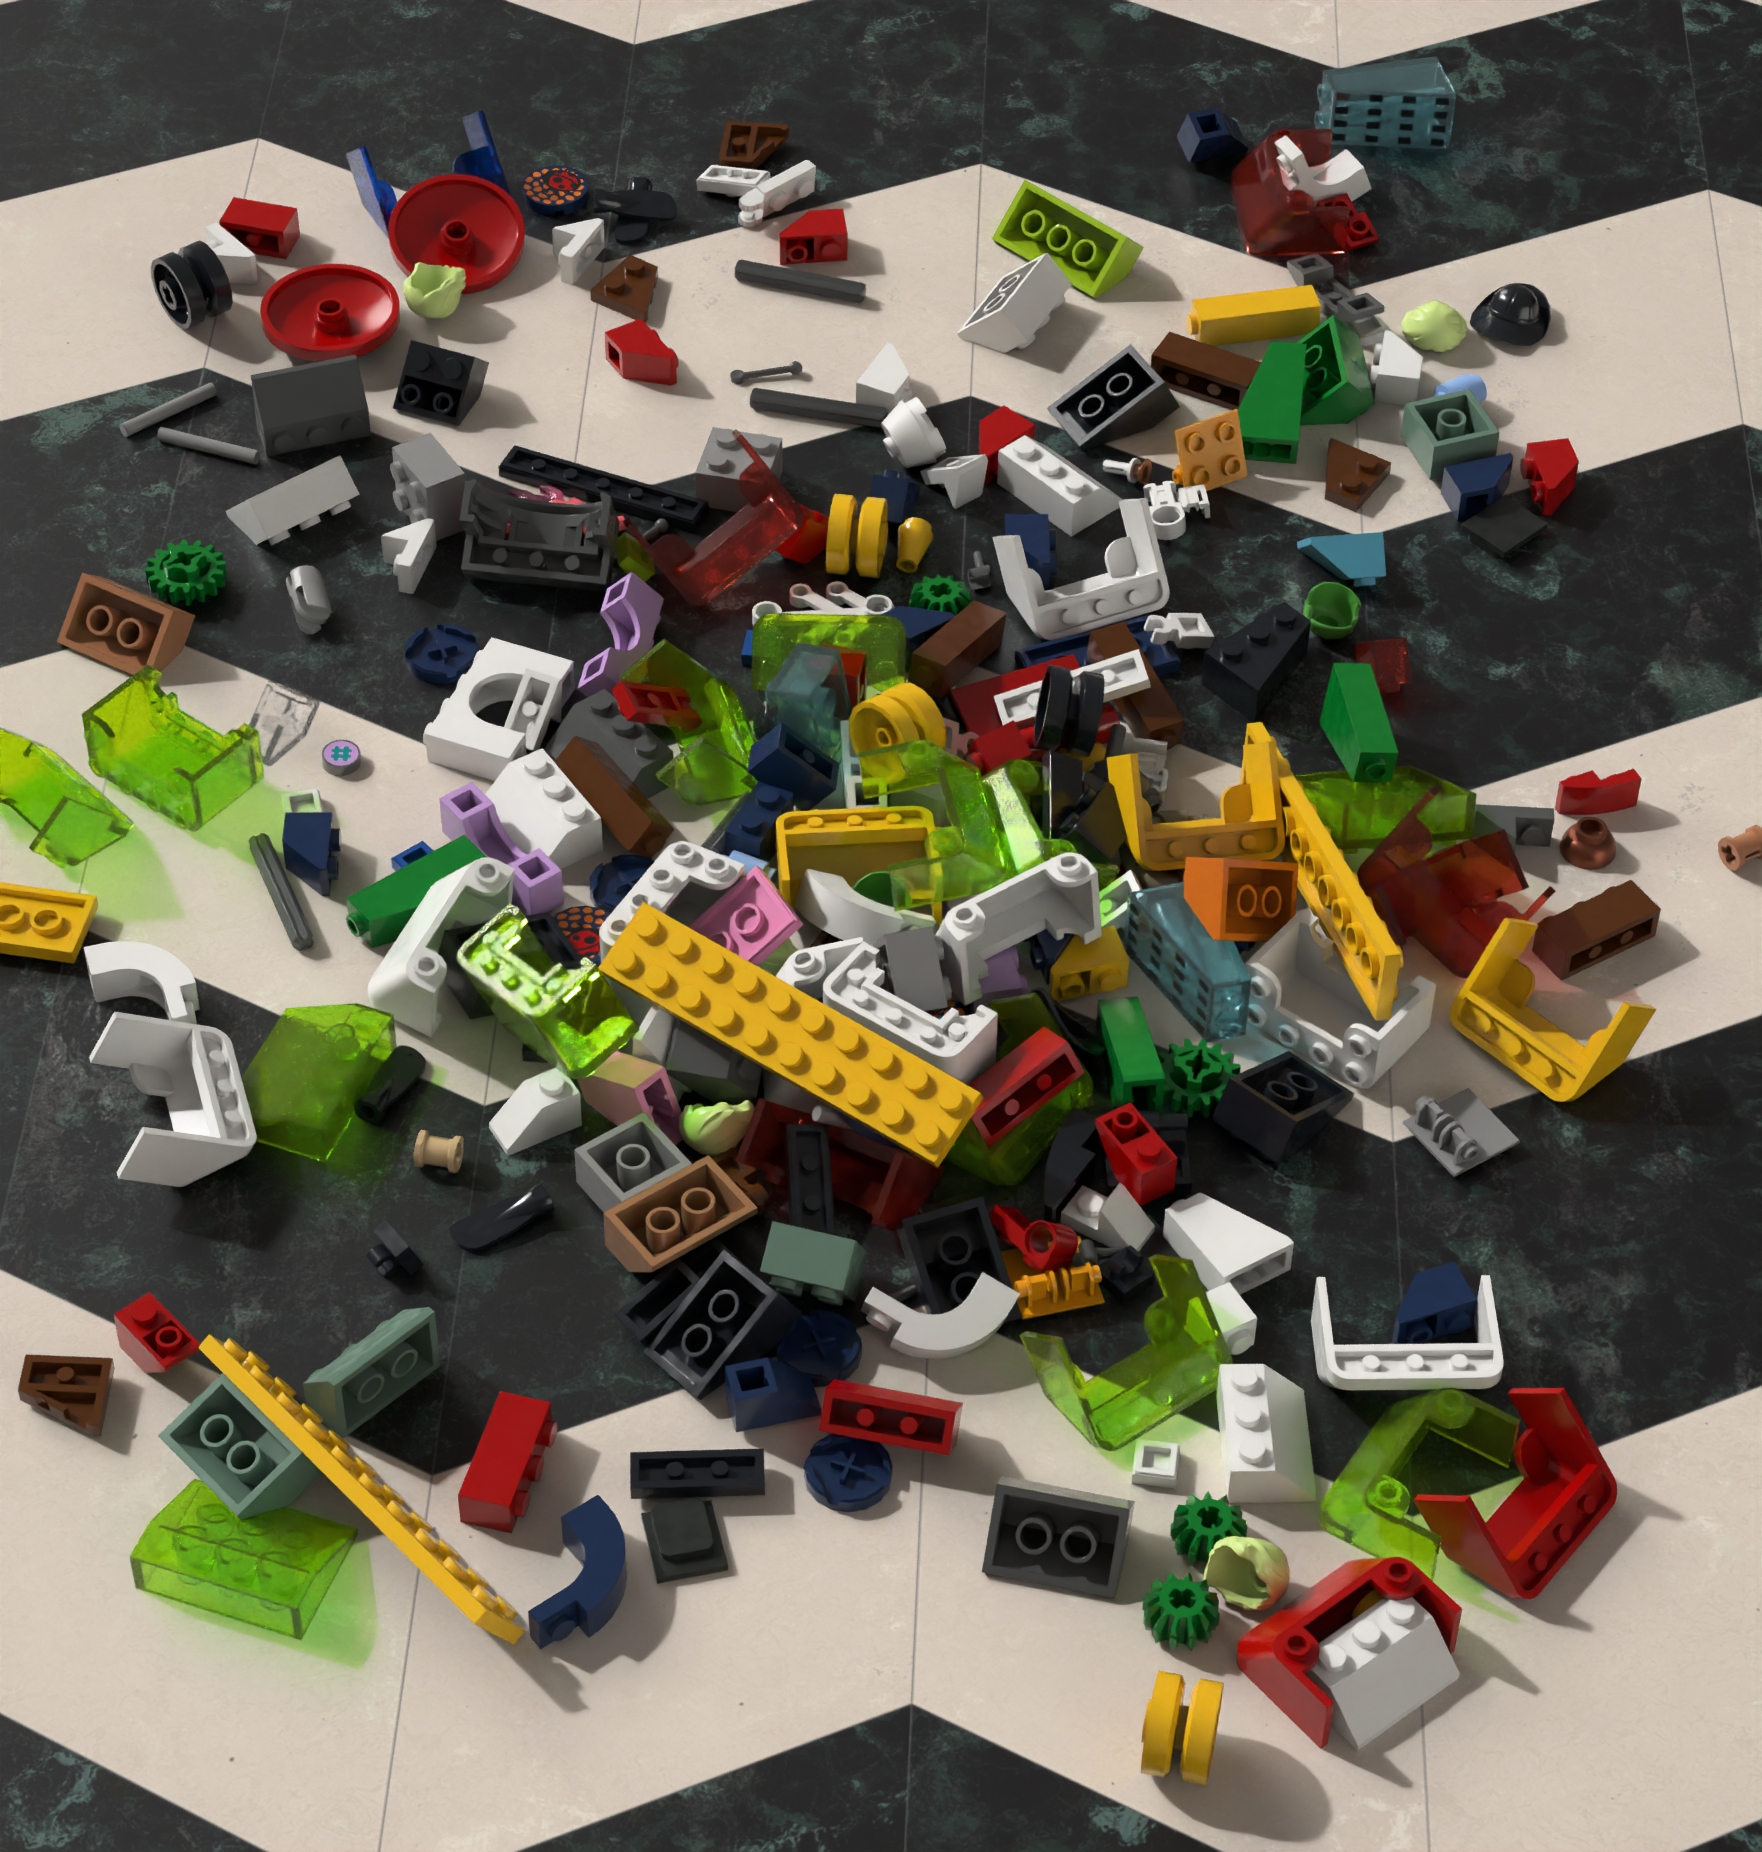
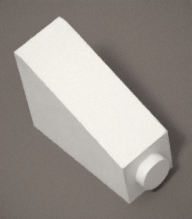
[1163,1192,1294,1295]

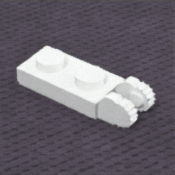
[738,160,816,228]

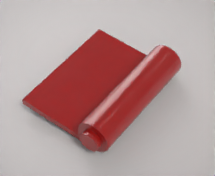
[949,654,1121,769]

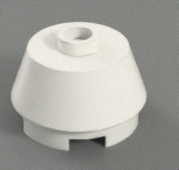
[881,397,946,468]

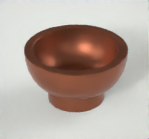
[1559,817,1616,870]

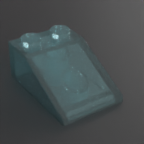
[765,643,852,765]

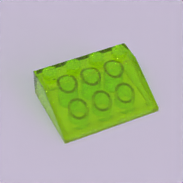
[1293,765,1477,854]
[241,1003,397,1162]
[129,1479,358,1640]

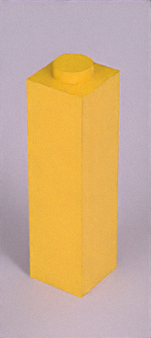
[1186,285,1321,346]

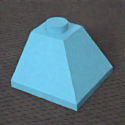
[1297,532,1386,587]

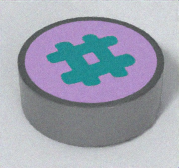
[322,740,361,776]

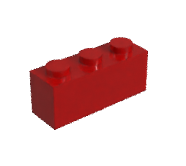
[964,1027,1085,1148]
[819,1379,963,1455]
[458,1391,557,1534]

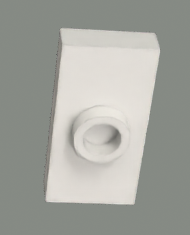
[696,165,771,197]

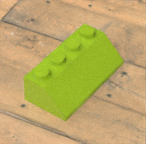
[992,180,1144,298]

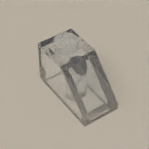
[238,681,321,766]

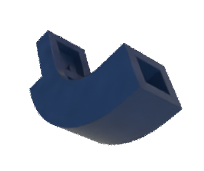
[528,1495,627,1649]

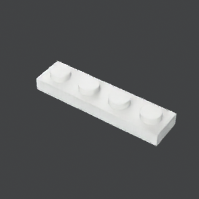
[994,649,1151,730]

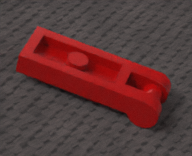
[611,681,702,732]

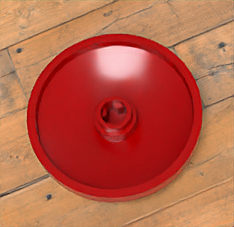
[388,174,525,294]
[260,264,401,361]

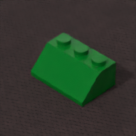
[1297,315,1375,425]

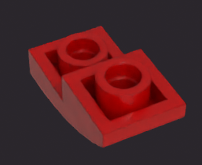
[1315,193,1379,251]
[1555,769,1642,815]

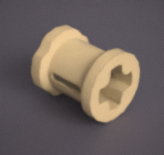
[413,1130,464,1173]

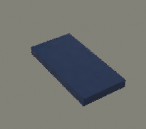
[1015,614,1182,677]

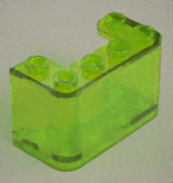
[751,613,909,692]
[81,665,264,831]
[457,903,639,1079]

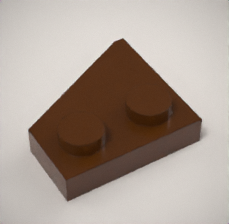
[719,121,789,170]
[590,255,658,323]
[1325,438,1391,512]
[18,1354,115,1437]

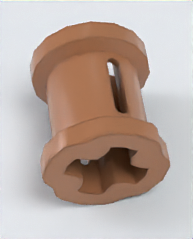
[1718,825,1762,871]

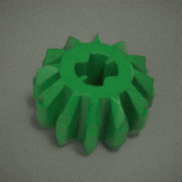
[909,574,972,616]
[1170,1491,1247,1566]
[1142,1572,1220,1652]

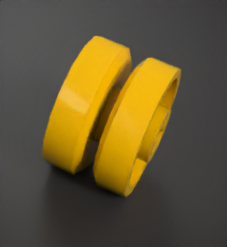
[826,494,888,578]
[849,683,946,781]
[1141,1670,1224,1786]

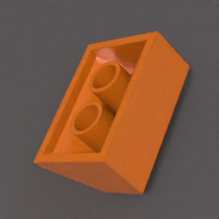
[1183,857,1298,942]

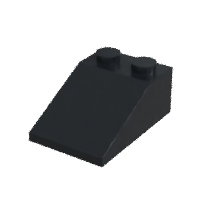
[1047,344,1180,451]
[438,912,586,1019]
[1211,1051,1354,1163]
[897,1197,1022,1325]
[643,1250,802,1401]

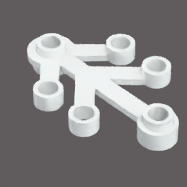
[752,581,895,658]

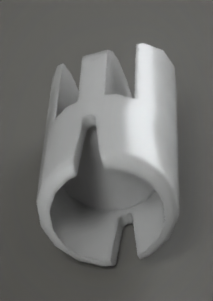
[286,565,332,634]

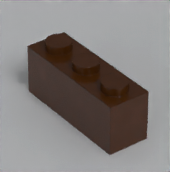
[1151,331,1261,410]
[1532,880,1661,981]

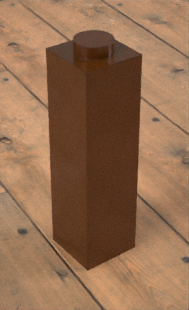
[908,600,1007,698]
[1087,621,1184,750]
[555,736,675,859]

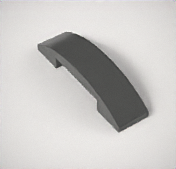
[1287,253,1384,323]

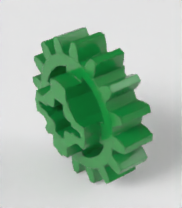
[145,540,227,606]
[1158,1039,1241,1118]

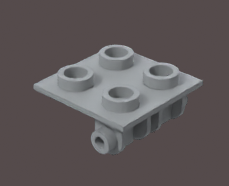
[1403,1088,1520,1177]

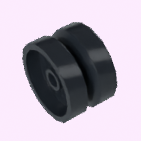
[151,240,233,329]
[1033,665,1104,757]

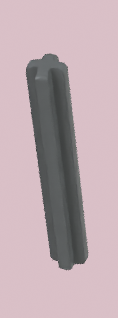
[734,259,866,303]
[750,388,887,428]
[249,833,314,951]

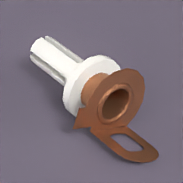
[1103,458,1160,486]

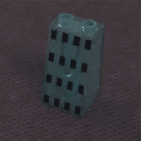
[1314,56,1456,149]
[1124,882,1251,1043]

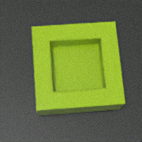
[616,532,655,582]

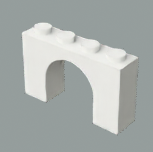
[423,637,575,781]

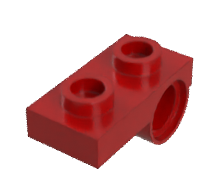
[989,1204,1078,1273]

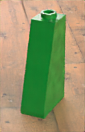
[1238,341,1307,464]
[1320,663,1398,782]
[346,835,512,948]
[1096,996,1165,1114]

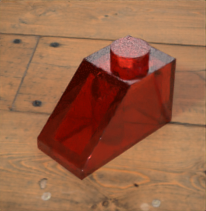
[1353,637,1411,693]

